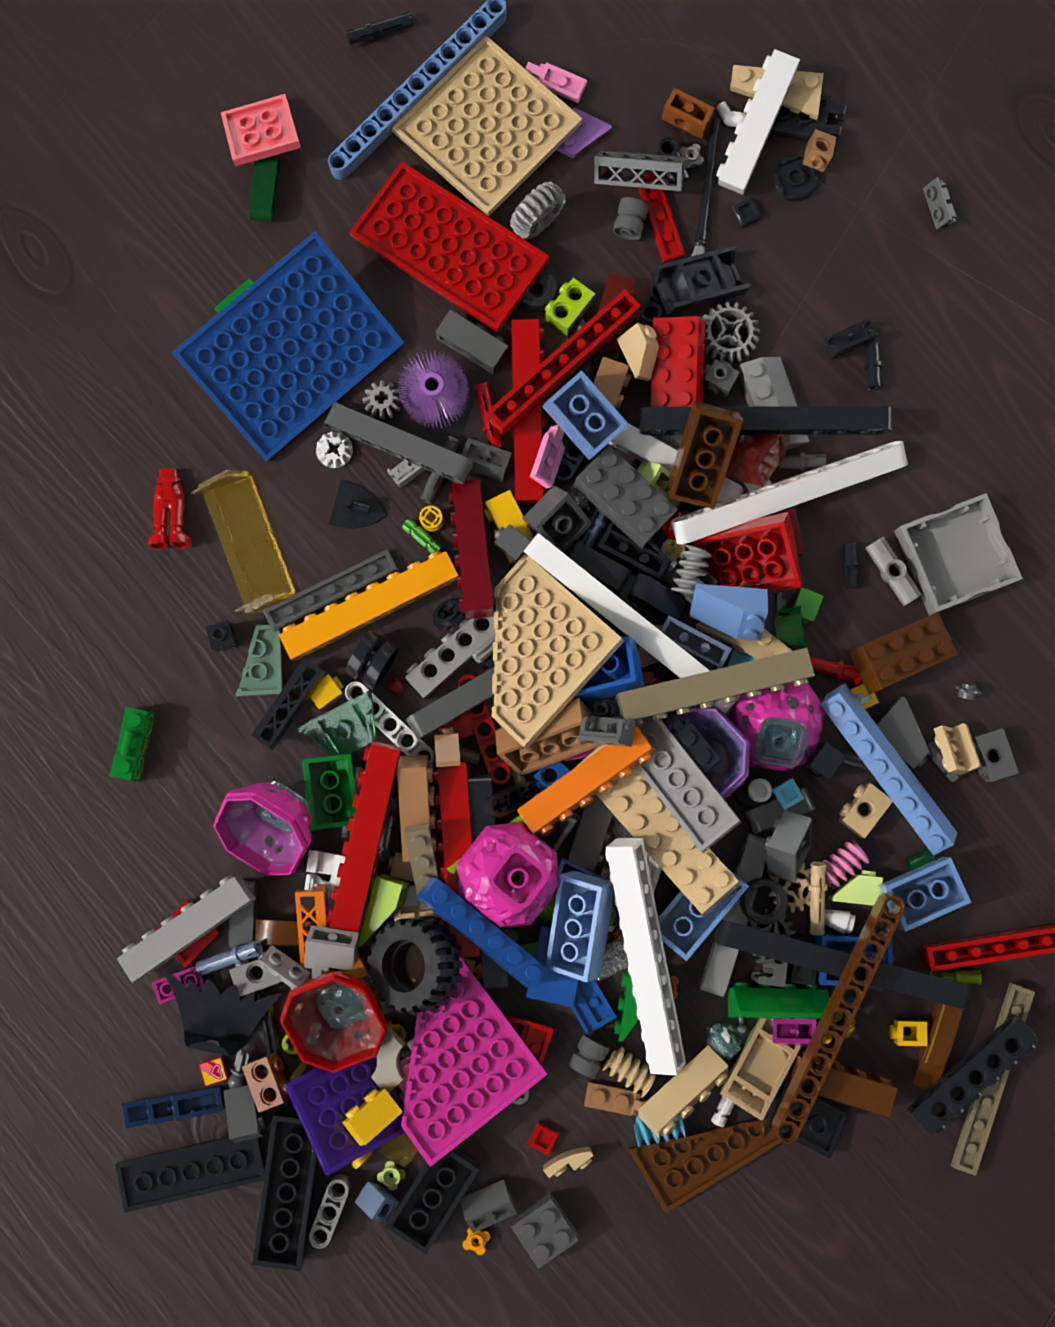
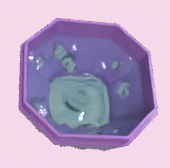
[666,707,750,799]

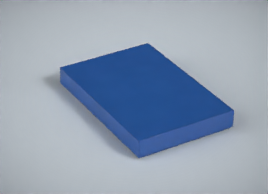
[526,926,579,1007]

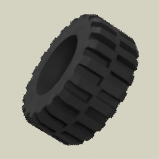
[367,918,463,1014]

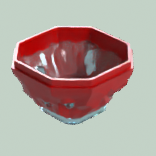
[280,970,388,1073]

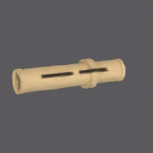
[808,862,828,935]

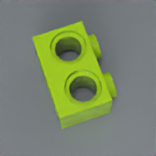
[545,278,595,336]

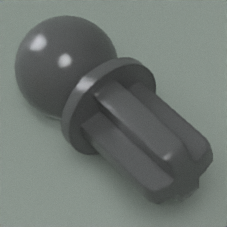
[228,1049,251,1089]

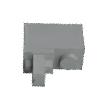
[304,926,359,979]

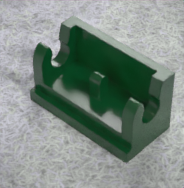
[775,605,806,651]

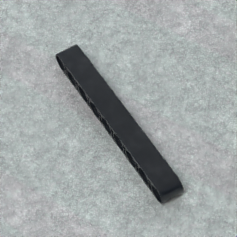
[467,774,509,989]

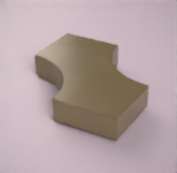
[371,1026,406,1093]

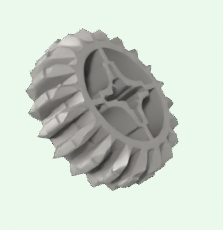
[510,182,565,240]
[702,302,760,364]

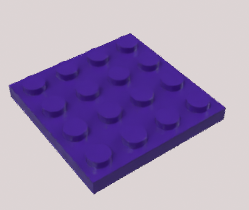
[284,1055,405,1175]

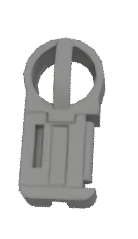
[387,460,426,487]

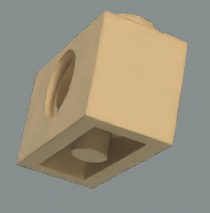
[838,783,893,838]

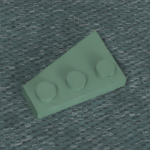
[236,625,283,697]

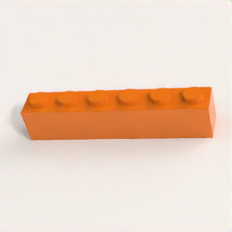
[517,725,655,836]

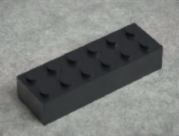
[252,1110,319,1271]

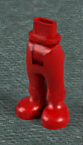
[148,468,192,549]

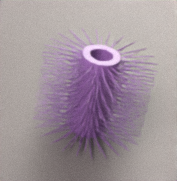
[397,350,470,429]

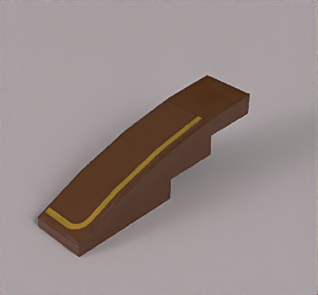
[911,1003,963,1089]

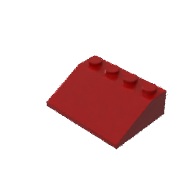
[694,512,802,594]

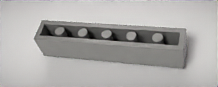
[117,875,256,983]

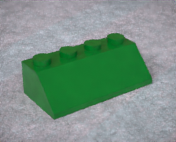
[728,983,835,1020]

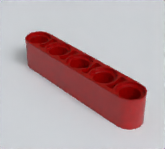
[458,675,511,785]

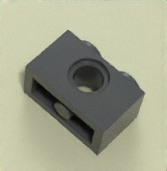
[972,728,1019,782]

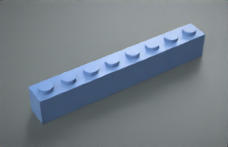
[820,683,957,855]

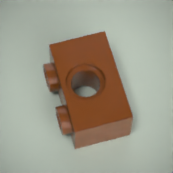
[662,88,715,139]

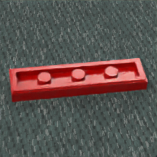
[636,173,685,264]

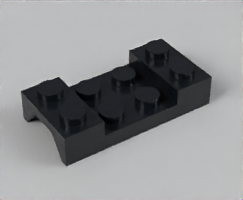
[650,246,752,315]

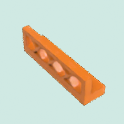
[295,884,334,983]

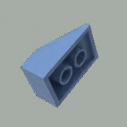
[690,584,768,641]

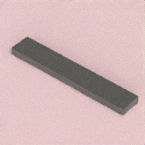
[262,549,398,632]

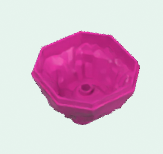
[456,822,559,929]

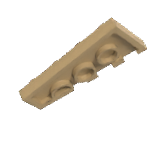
[696,622,792,660]

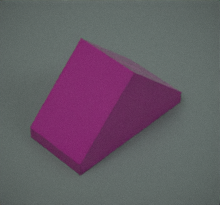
[772,1019,818,1047]

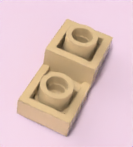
[543,1147,593,1178]

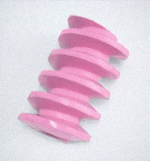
[822,840,869,888]

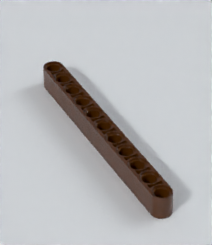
[771,893,905,1144]

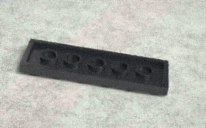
[115,1137,266,1213]

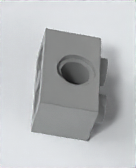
[229,951,282,997]

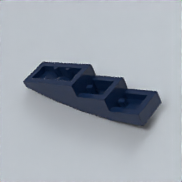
[121,1086,223,1129]

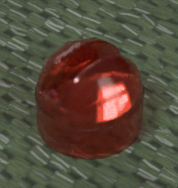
[385,677,406,697]

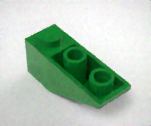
[614,971,639,1042]

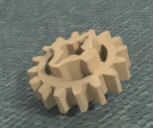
[768,863,811,912]

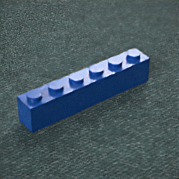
[416,878,548,990]

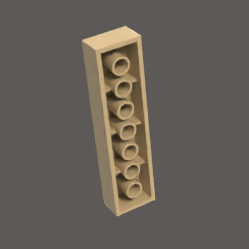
[576,745,741,917]

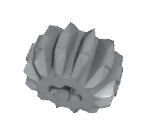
[363,380,402,421]

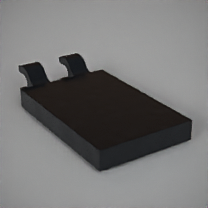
[770,95,846,142]

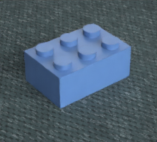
[543,370,629,460]
[878,857,971,932]

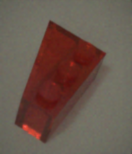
[725,435,786,487]

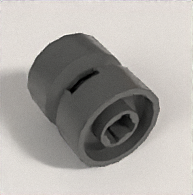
[613,197,649,240]
[568,1034,611,1079]

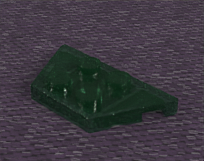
[295,690,376,756]

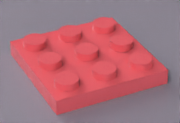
[220,94,301,167]

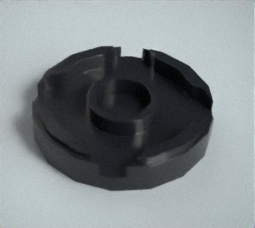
[772,155,818,202]

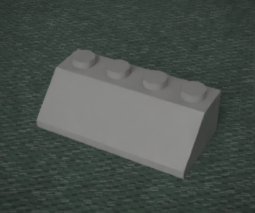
[737,357,809,456]

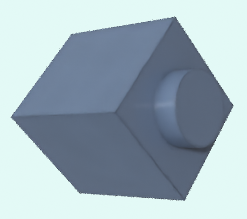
[355,1181,399,1223]

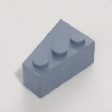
[660,615,732,671]

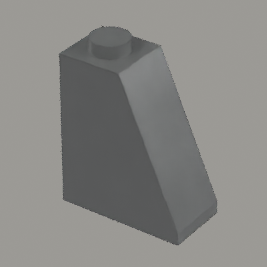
[875,696,929,769]

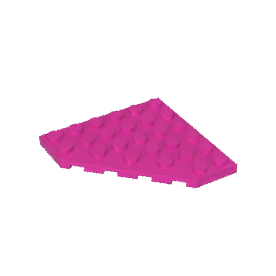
[401,957,547,1167]

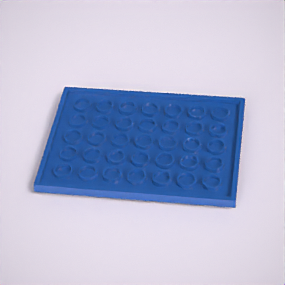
[172,232,404,461]

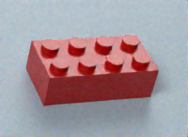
[651,316,705,407]

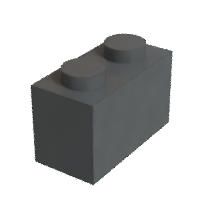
[224,1085,266,1143]

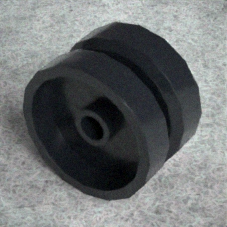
[345,630,400,690]

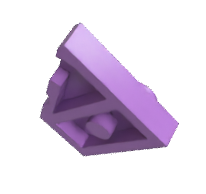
[556,107,612,158]

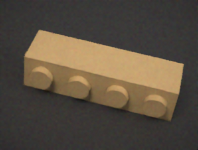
[638,1046,729,1138]

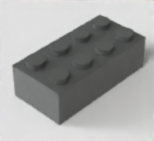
[574,445,678,549]

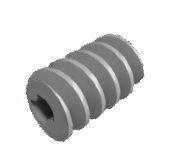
[671,544,712,596]

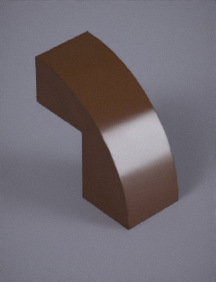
[253,919,317,945]

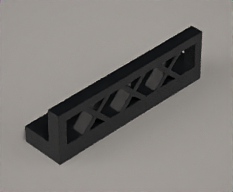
[251,658,326,751]

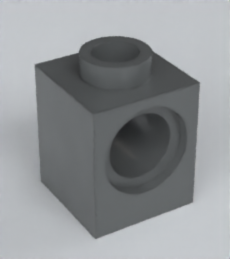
[494,524,531,563]

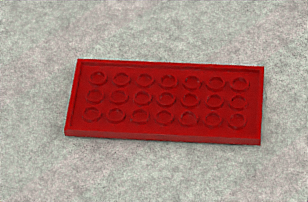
[349,162,550,332]

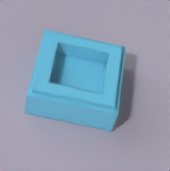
[772,778,805,810]

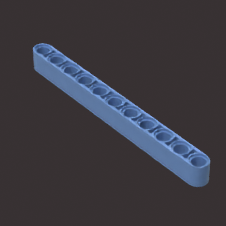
[328,0,507,180]

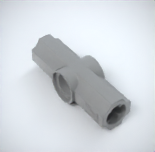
[865,537,922,606]

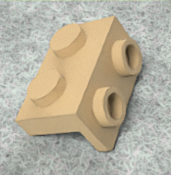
[934,723,981,775]

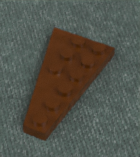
[628,1116,782,1213]

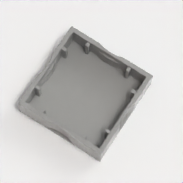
[894,493,1023,615]

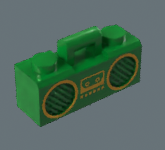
[110,707,155,782]

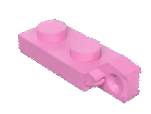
[525,62,587,104]
[530,425,565,488]

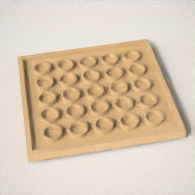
[392,36,583,217]

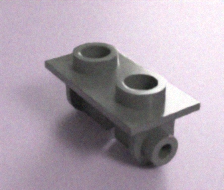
[923,177,957,230]

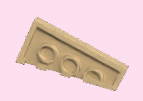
[730,65,824,120]

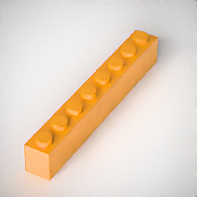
[278,551,458,662]

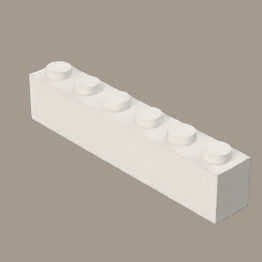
[716,49,800,195]

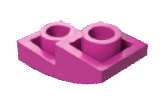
[152,966,204,1005]

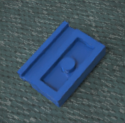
[571,979,616,1035]

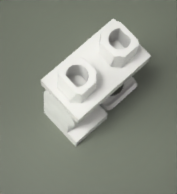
[304,850,346,899]

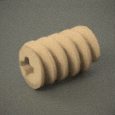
[602,1047,656,1098]

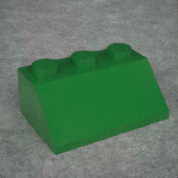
[302,754,356,832]

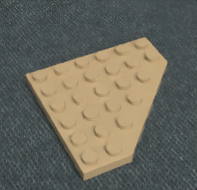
[492,554,624,749]

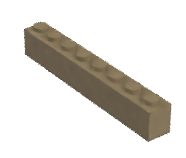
[616,648,815,725]

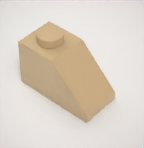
[617,323,659,381]

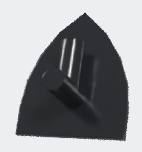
[329,480,386,529]

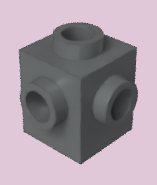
[703,359,740,399]

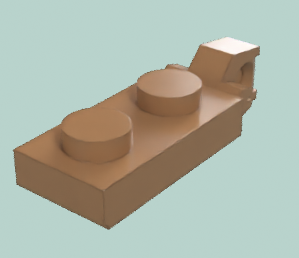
[584,1081,648,1116]

